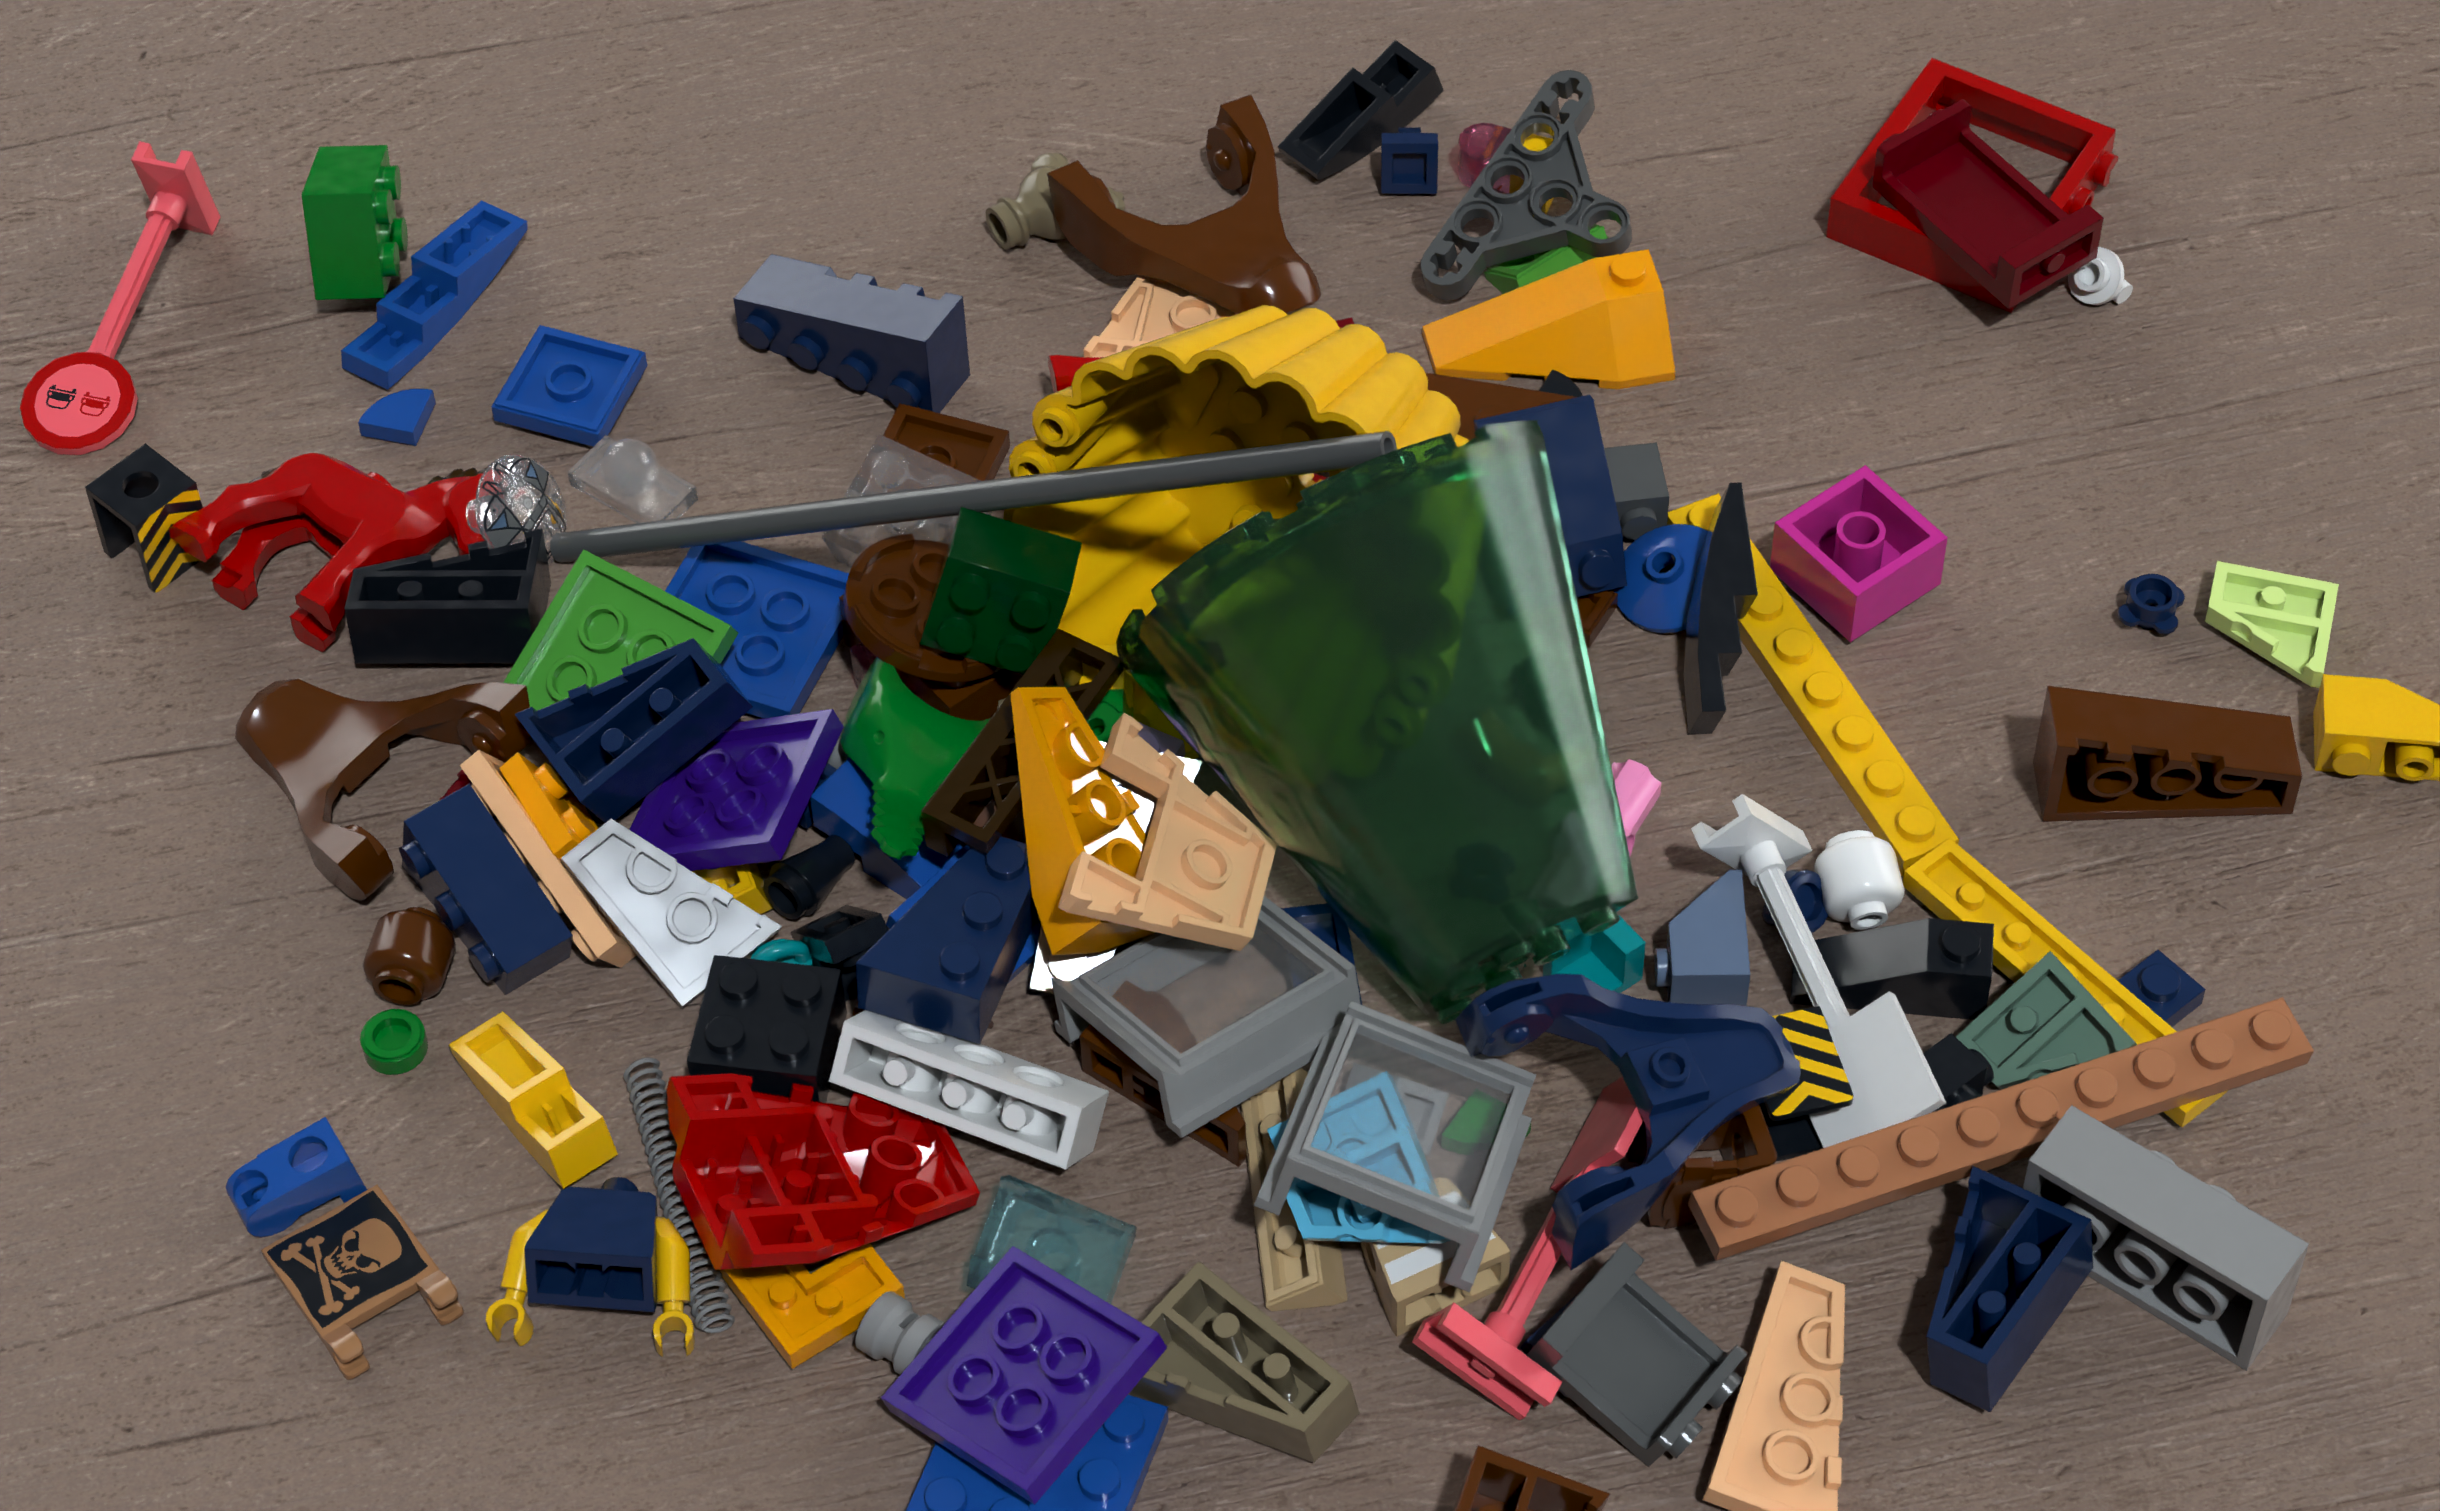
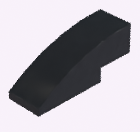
[1277,40,1444,180]

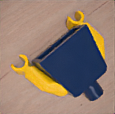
[486,1177,695,1357]

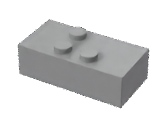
[2023,1105,2309,1371]

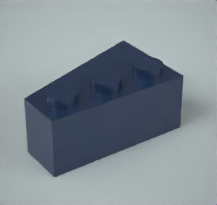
[515,638,753,823]
[399,784,573,995]

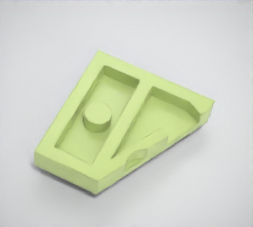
[2205,561,2339,688]

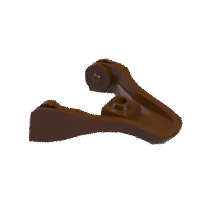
[1047,95,1322,314]
[235,679,532,901]

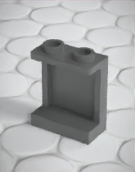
[1526,1242,1748,1467]

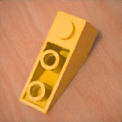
[2313,674,2440,781]

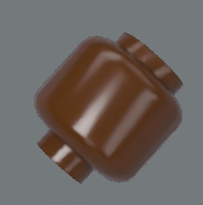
[363,907,456,1005]

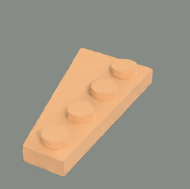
[460,750,637,968]

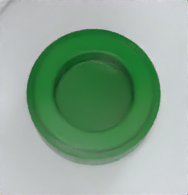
[360,1009,428,1075]

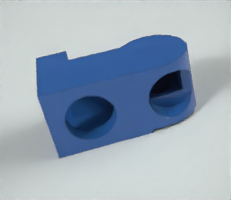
[226,1117,367,1237]

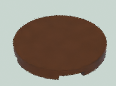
[843,533,1003,682]

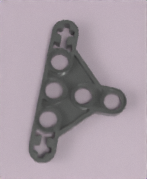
[1421,70,1632,300]

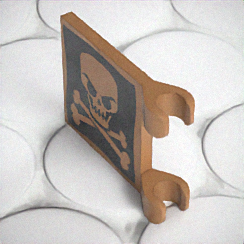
[261,1184,464,1380]

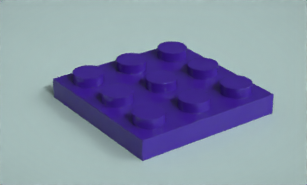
[629,709,844,871]
[881,1246,1167,1505]

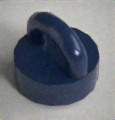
[1762,870,1828,932]

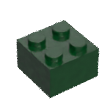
[920,507,1082,675]

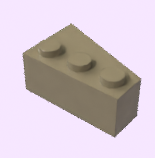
[1129,1261,1359,1463]

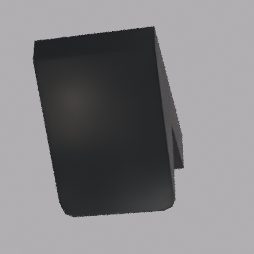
[791,905,888,1001]

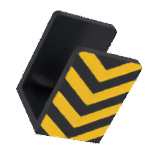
[85,443,203,593]
[1759,1006,1854,1162]

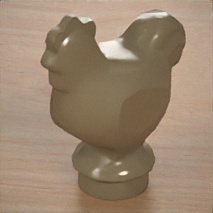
[985,153,1125,250]

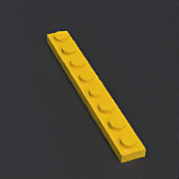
[1667,493,1959,876]

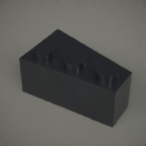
[345,529,551,664]

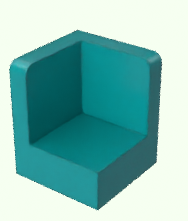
[1543,901,1646,993]

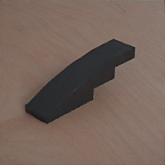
[1684,482,1758,735]

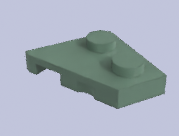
[1956,951,2138,1090]

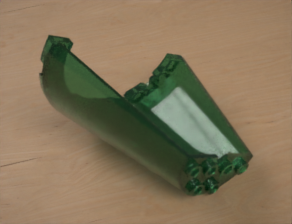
[1116,420,1638,1024]

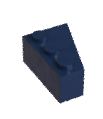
[856,836,1038,1044]
[1927,1166,2093,1412]

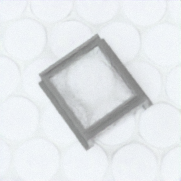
[1051,896,1361,1138]
[1254,1001,1536,1292]

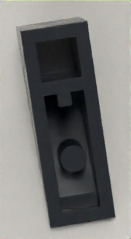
[1790,918,1994,1020]

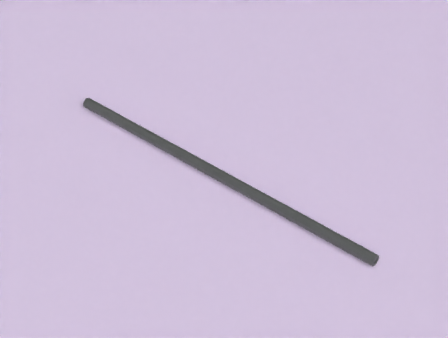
[550,431,1397,563]

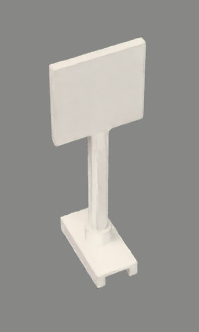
[1691,794,1946,1148]

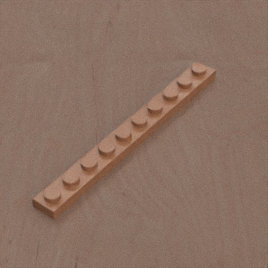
[1688,997,2314,1261]

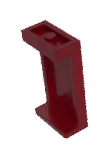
[1872,99,2104,309]

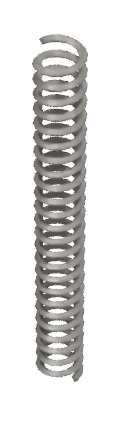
[624,1057,735,1333]

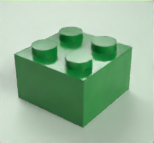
[301,145,408,300]

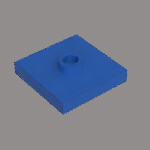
[491,325,648,448]

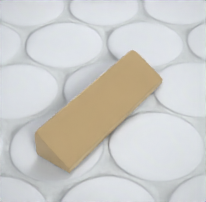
[1240,1067,1348,1312]

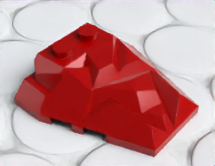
[666,1073,980,1270]

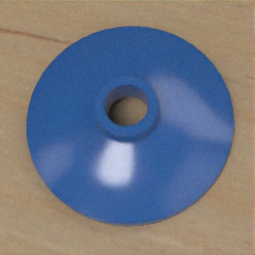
[1613,524,1708,633]

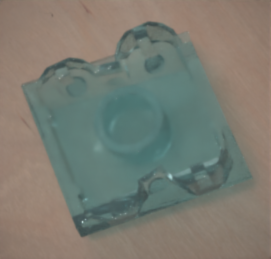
[967,1175,1137,1304]

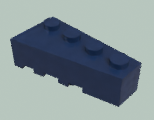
[733,254,970,413]

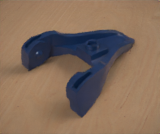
[1455,974,1801,1270]

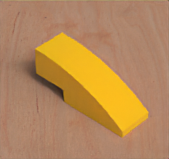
[448,1011,618,1189]

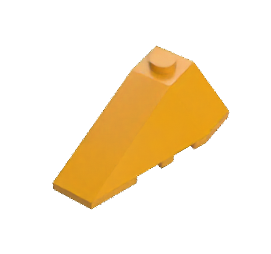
[1422,249,1675,389]
[1010,687,1156,955]

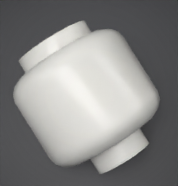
[1814,830,1905,930]

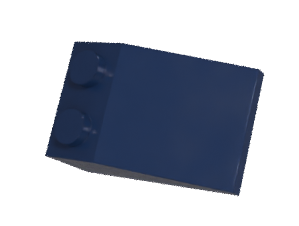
[1474,394,1627,612]

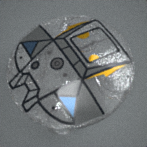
[466,454,567,566]

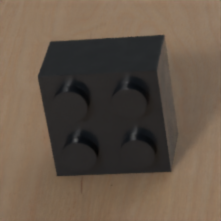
[687,955,847,1103]

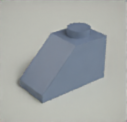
[1654,870,1750,1006]

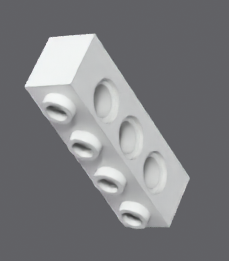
[829,1010,1109,1170]

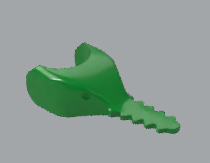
[840,657,991,859]

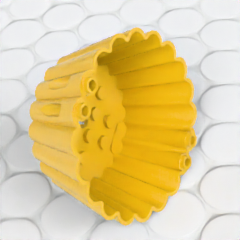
[1003,305,1489,790]

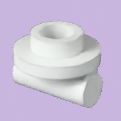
[2068,247,2133,305]

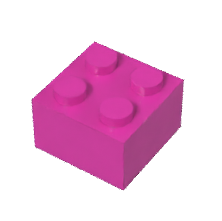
[1770,465,1948,642]

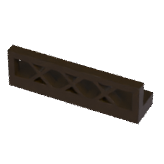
[921,628,1124,857]

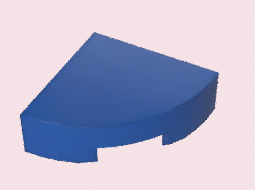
[358,389,436,446]

